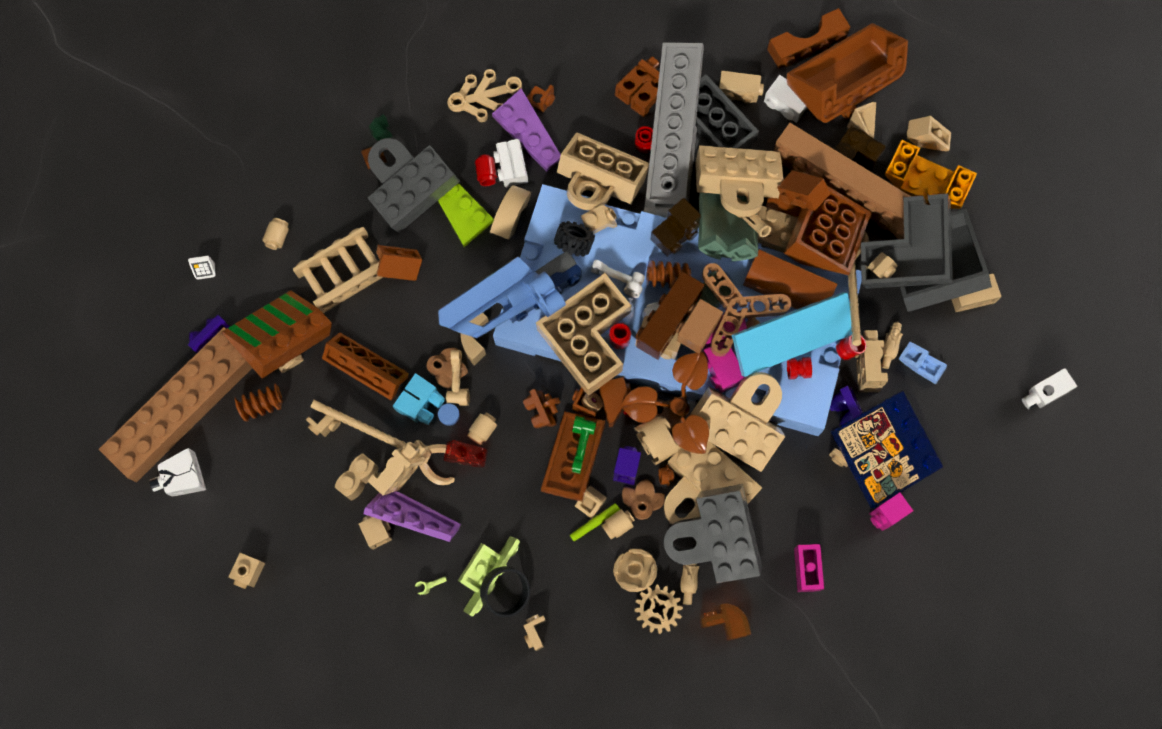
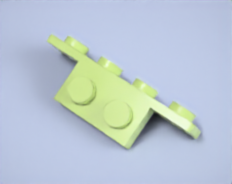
[458,536,520,617]

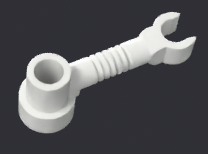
[591,260,645,298]

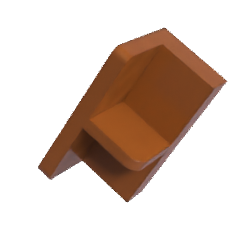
[376,245,422,281]

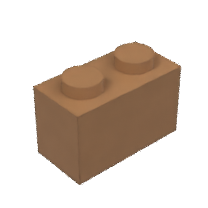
[676,299,723,354]

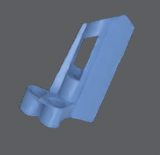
[438,256,566,338]

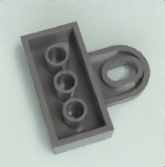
[693,74,759,164]
[368,138,460,233]
[664,484,763,583]

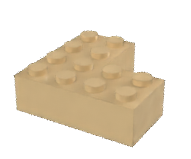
[536,273,631,396]

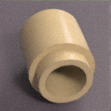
[263,218,289,250]
[467,413,497,445]
[601,509,635,540]

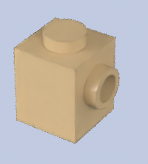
[359,515,392,550]
[229,553,265,589]

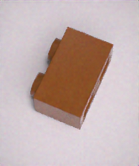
[777,170,830,211]

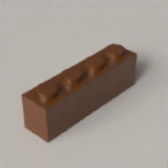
[635,272,705,360]

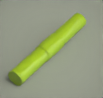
[570,503,620,542]

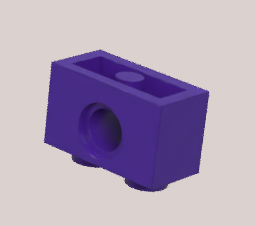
[613,446,641,485]

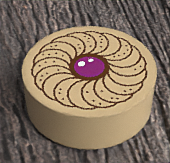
[581,392,603,413]

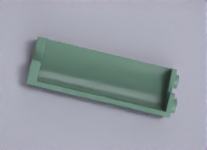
[698,193,758,261]

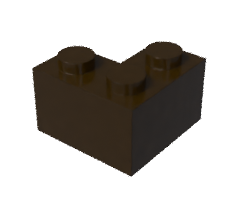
[834,125,886,171]
[650,198,701,257]

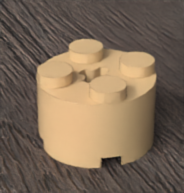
[634,415,681,465]

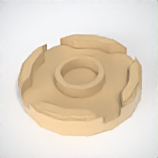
[613,549,658,592]

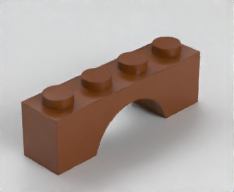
[767,8,850,68]

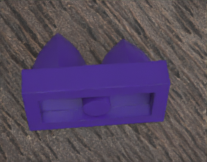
[188,315,230,353]
[829,386,864,428]

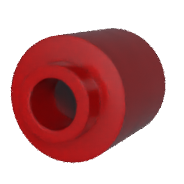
[475,155,497,186]
[609,323,631,350]

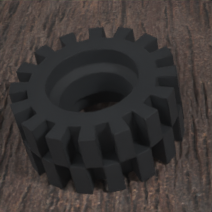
[554,221,595,257]

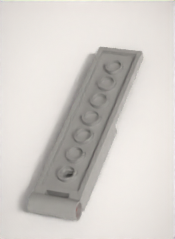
[644,43,704,218]

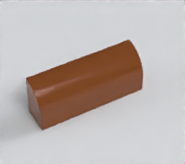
[743,249,838,309]

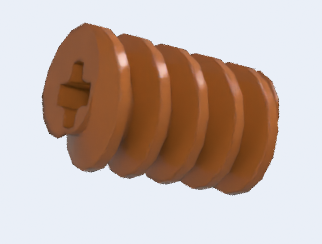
[646,260,691,288]
[235,383,283,422]

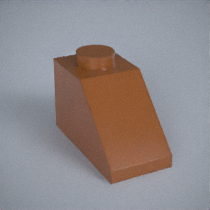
[599,377,631,428]

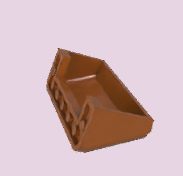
[787,23,908,123]

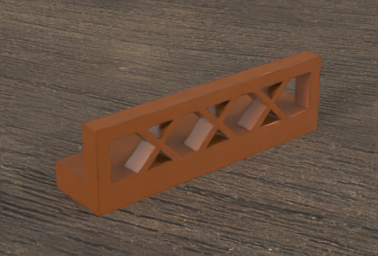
[322,332,409,400]

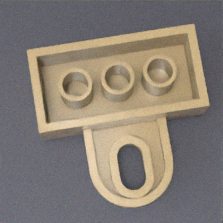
[557,132,650,211]
[695,145,784,217]
[690,372,785,472]
[664,441,762,524]

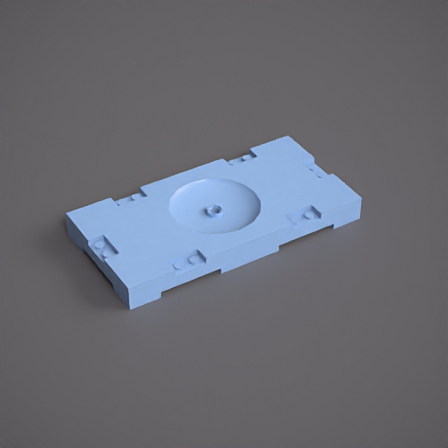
[493,184,862,436]

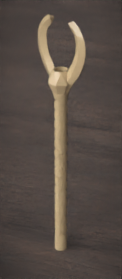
[848,232,869,346]
[311,400,463,485]

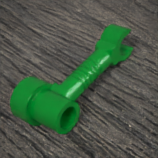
[572,416,597,474]

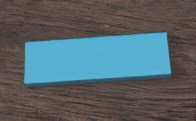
[732,292,852,377]

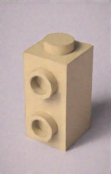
[719,71,764,103]

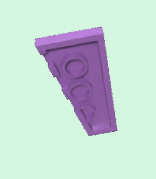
[492,89,561,172]
[363,491,461,542]

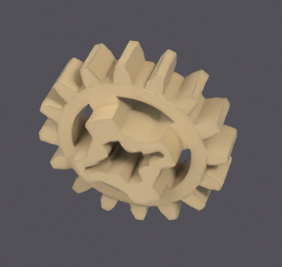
[634,585,683,634]

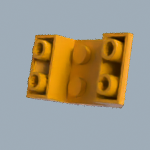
[885,140,977,209]

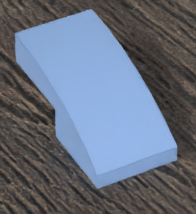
[899,342,947,384]

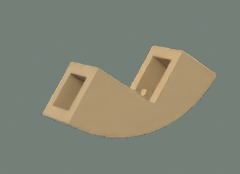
[490,185,531,240]
[460,313,489,365]

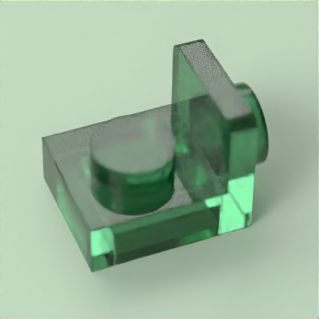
[369,114,393,141]

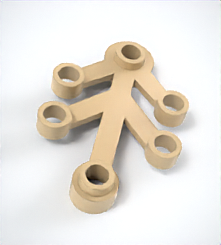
[447,69,522,122]

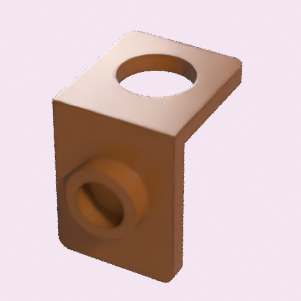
[527,85,555,113]
[572,387,596,418]

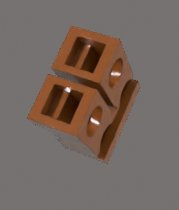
[615,57,660,117]

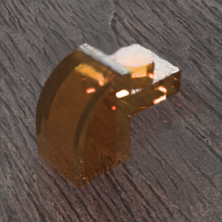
[699,604,751,641]

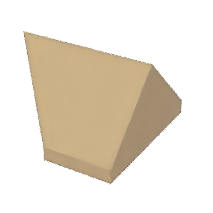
[847,102,876,138]

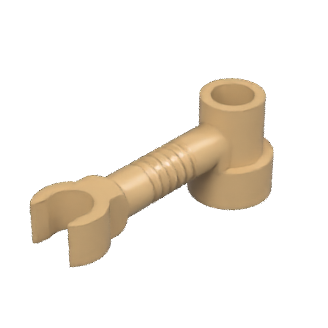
[446,350,470,406]

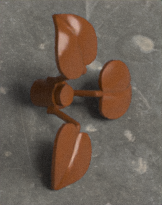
[622,352,709,454]

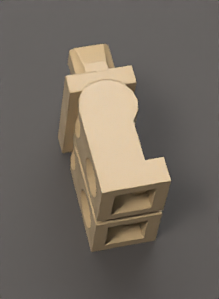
[855,330,888,392]
[368,440,428,496]

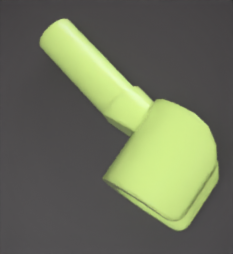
[415,576,447,595]

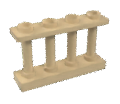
[293,227,383,313]

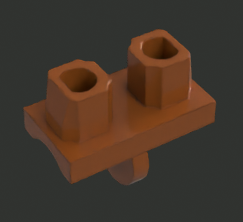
[523,389,560,428]

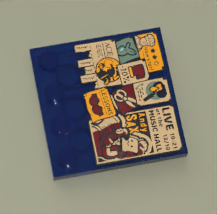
[830,391,943,508]

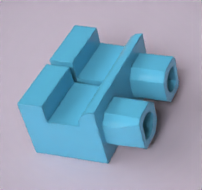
[393,373,445,425]

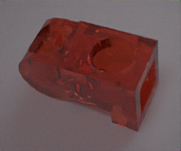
[443,440,487,468]

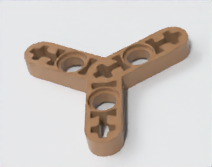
[702,263,791,357]

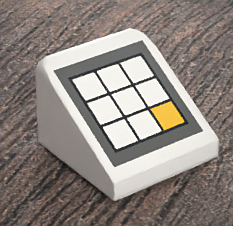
[188,256,216,279]

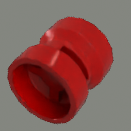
[635,126,653,153]
[836,334,867,360]
[787,357,812,380]

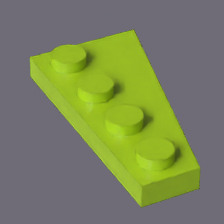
[438,183,494,247]

